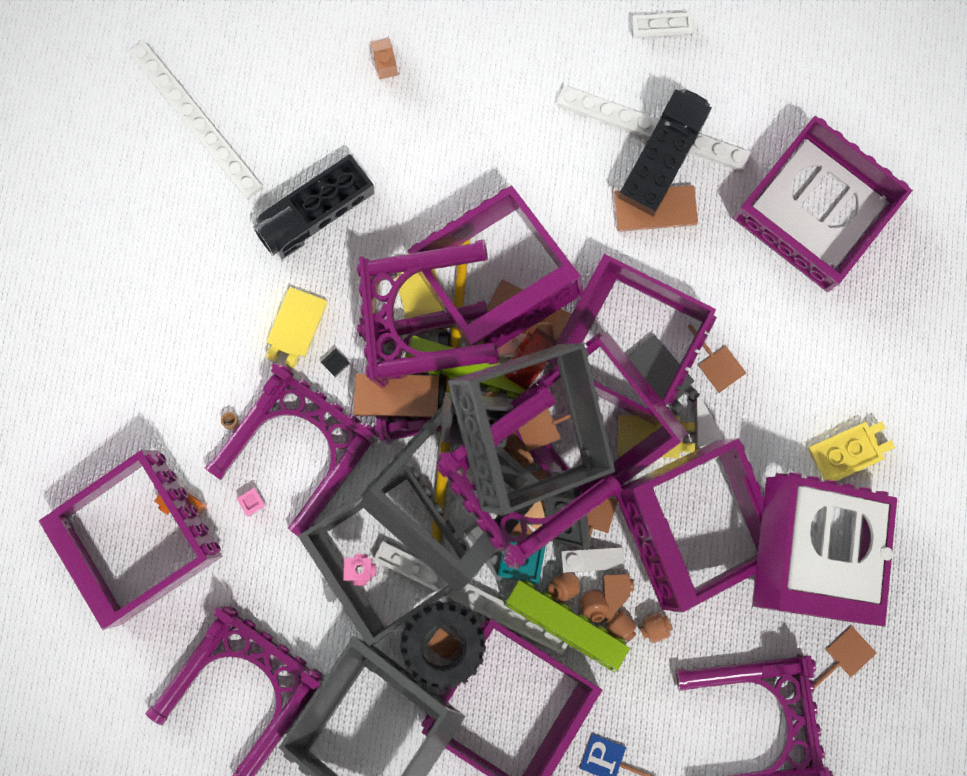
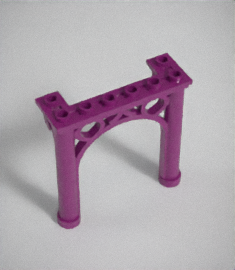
[357,239,499,388]
[357,300,488,445]
[204,363,379,536]
[436,386,622,570]
[145,605,324,776]
[676,653,833,776]

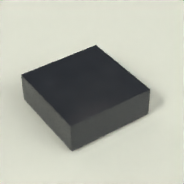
[321,348,350,378]

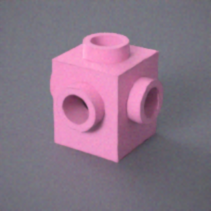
[344,554,377,586]

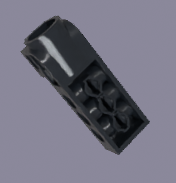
[618,89,712,217]
[253,154,375,260]

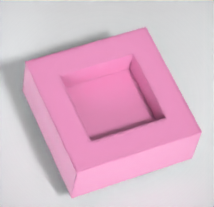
[236,488,266,517]

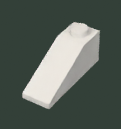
[694,396,724,465]
[560,548,625,573]

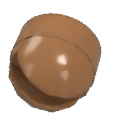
[221,412,239,430]

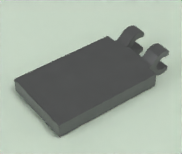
[628,335,700,415]
[544,471,591,550]

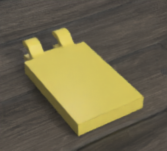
[396,269,443,318]
[266,287,328,369]
[617,415,695,459]
[808,421,895,481]

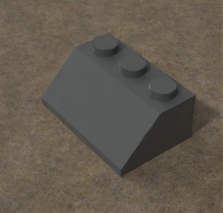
[441,392,514,447]

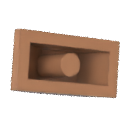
[371,38,398,80]
[602,574,634,618]
[427,627,462,660]

